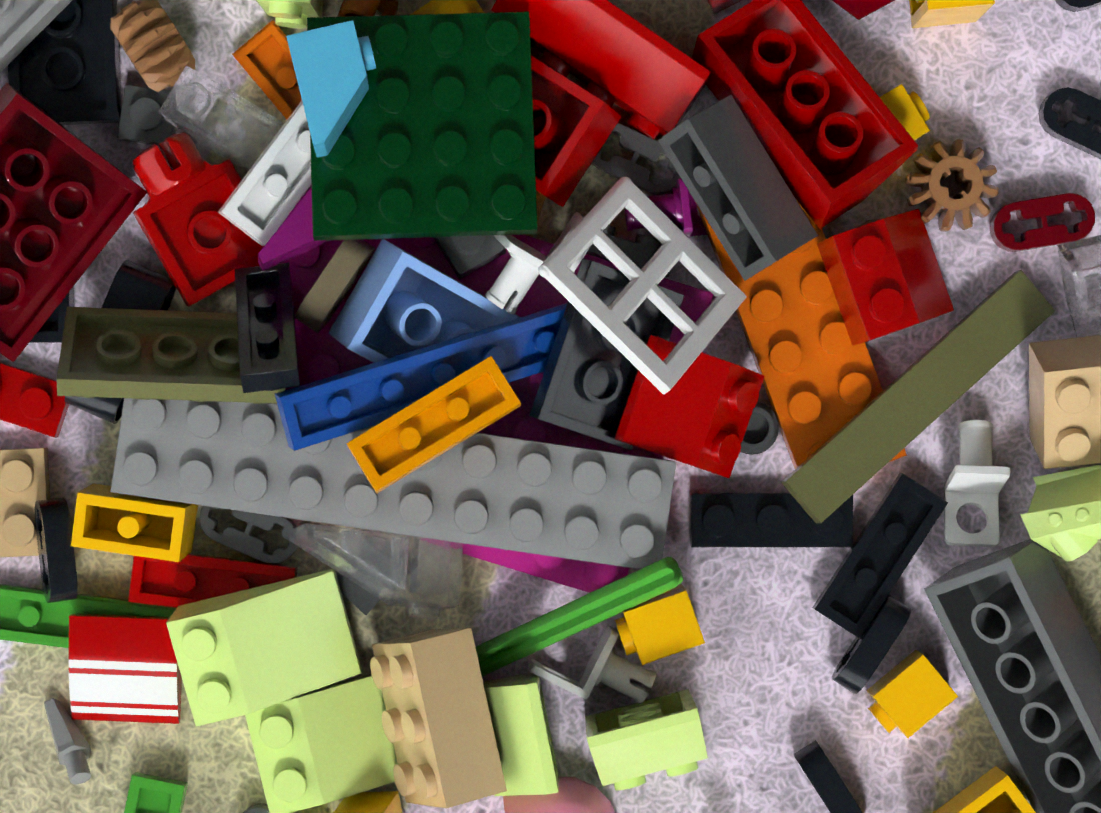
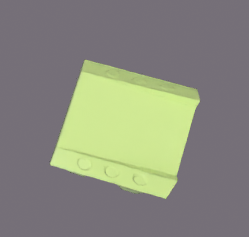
[1020,465,1101,562]

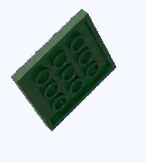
[307,12,537,241]

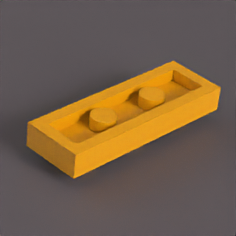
[346,356,521,494]

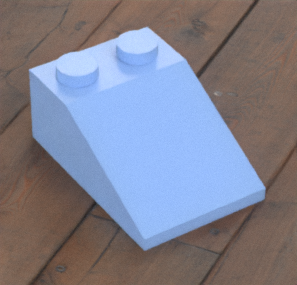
[329,239,520,363]

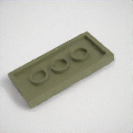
[57,307,286,404]

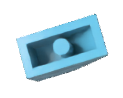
[286,20,376,158]

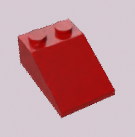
[531,56,622,207]

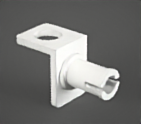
[485,212,593,315]
[944,420,1010,547]
[528,625,656,704]

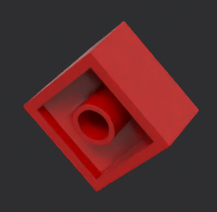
[817,208,954,346]
[615,335,765,479]

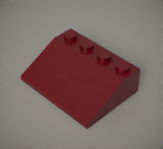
[0,82,147,363]

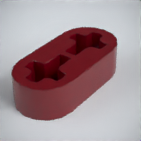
[990,193,1095,252]

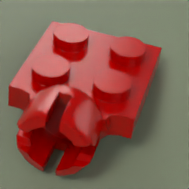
[132,132,264,307]

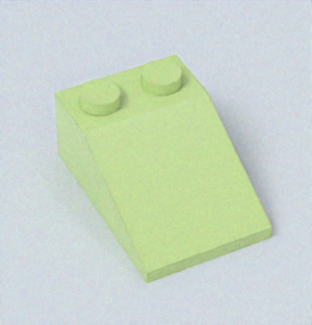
[166,568,362,727]
[245,674,398,813]
[585,689,708,790]

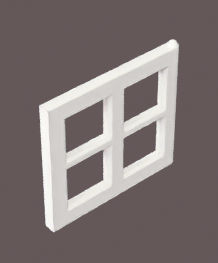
[538,177,747,395]

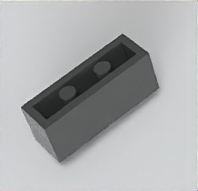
[658,95,818,281]

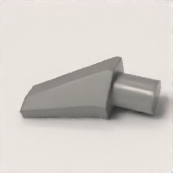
[44,698,91,784]

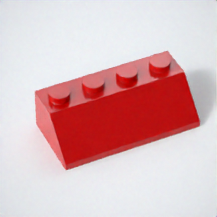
[491,0,711,140]
[692,0,919,229]

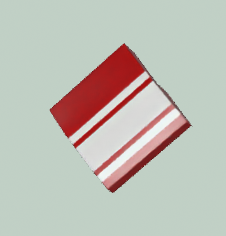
[68,614,182,724]

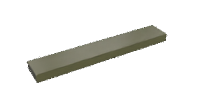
[781,270,1056,524]

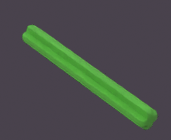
[476,557,683,677]

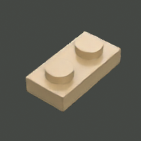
[0,448,50,557]

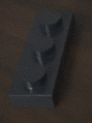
[235,262,300,393]
[812,473,948,639]
[691,493,853,547]

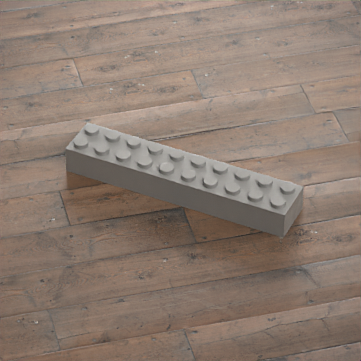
[110,398,676,569]

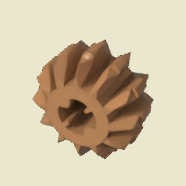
[110,0,195,92]
[905,139,999,232]

